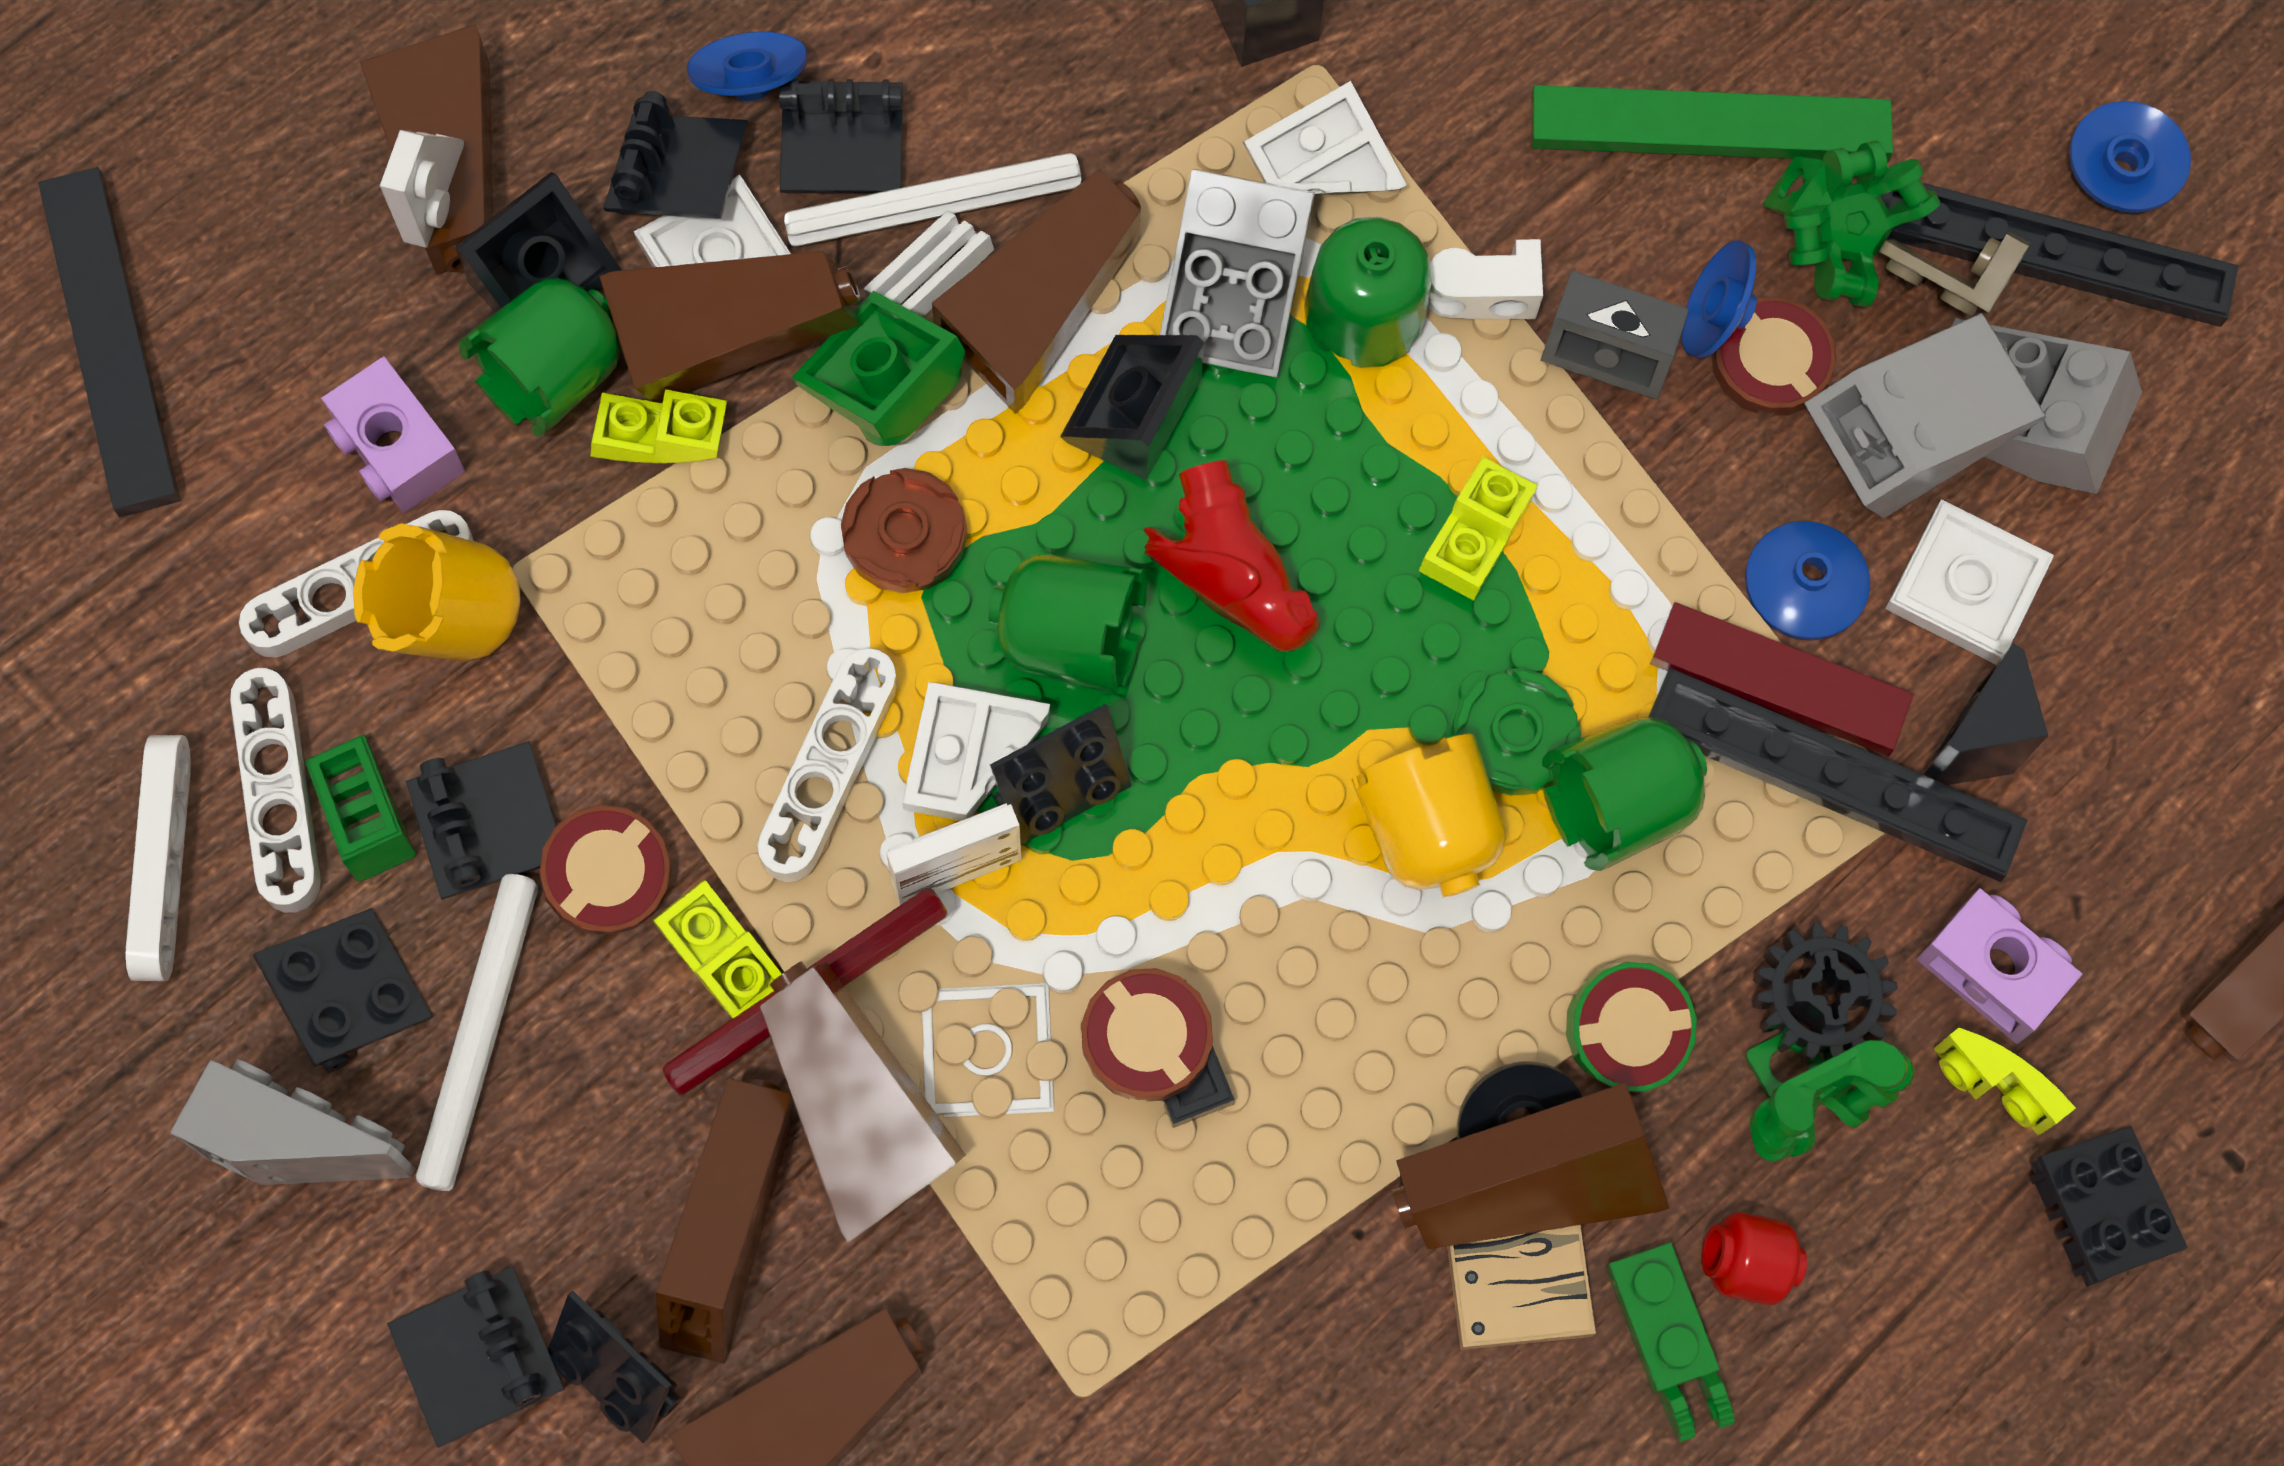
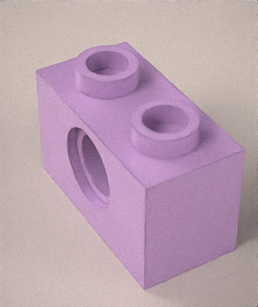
[321,356,465,514]
[1916,888,2082,1044]

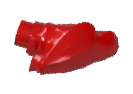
[1143,460,1320,652]

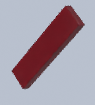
[1650,602,1914,757]

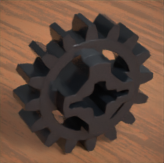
[1751,923,1898,1065]

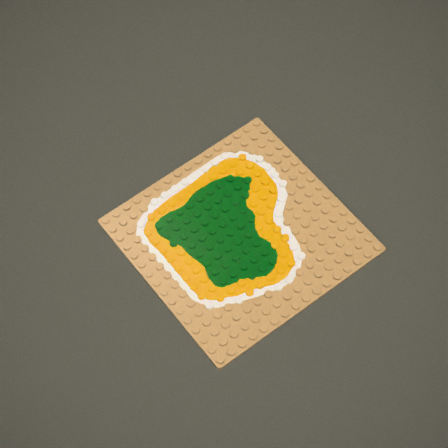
[512,65,1886,1398]

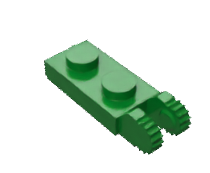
[1606,1242,1735,1442]

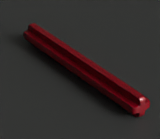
[662,888,948,1095]

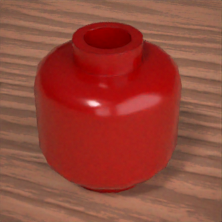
[1701,1212,1807,1305]

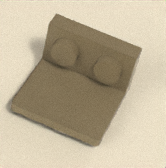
[1879,232,2031,316]

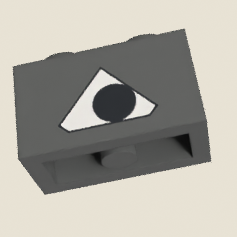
[1540,270,1689,400]

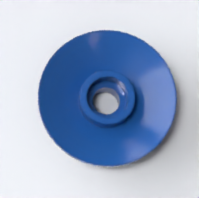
[687,32,808,101]
[2069,101,2191,213]
[1681,240,1757,358]
[1745,521,1870,640]

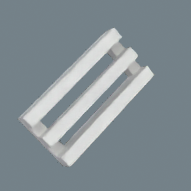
[864,210,994,317]

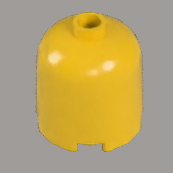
[353,523,521,662]
[1352,734,1506,898]

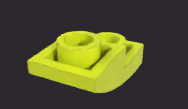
[590,389,727,463]
[1419,457,1538,601]
[652,880,782,1019]
[1934,1028,2076,1136]

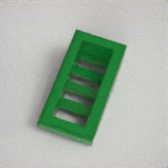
[305,734,416,881]

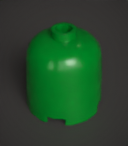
[1304,216,1432,368]
[459,278,620,437]
[988,555,1146,694]
[1542,717,1707,871]

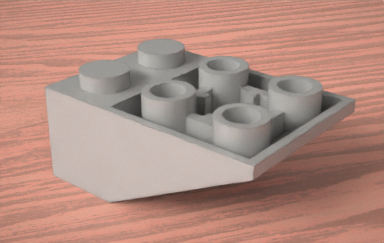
[1160,169,1316,377]
[1804,313,2047,518]
[1951,318,2142,494]
[170,1059,416,1185]

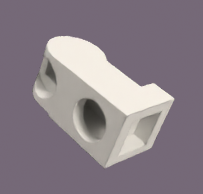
[1428,239,1543,319]

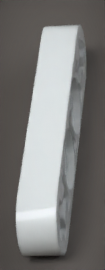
[239,510,474,658]
[757,648,897,882]
[230,668,321,913]
[126,735,191,981]

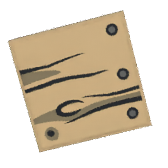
[1447,1225,1596,1350]

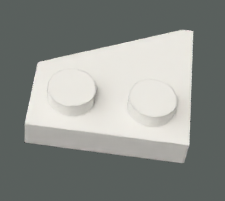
[1242,81,1407,194]
[380,130,464,248]
[902,682,1050,821]

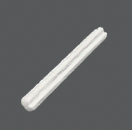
[784,153,1081,247]
[416,874,538,1191]

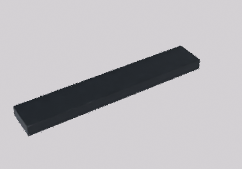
[38,167,181,517]
[1880,183,2239,327]
[1648,668,2028,882]

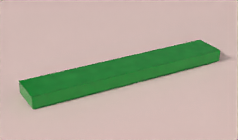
[1531,85,1893,163]

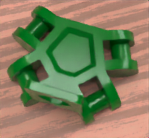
[1763,140,1940,308]
[1745,1034,1915,1161]

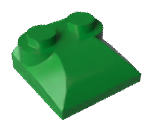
[792,290,965,446]

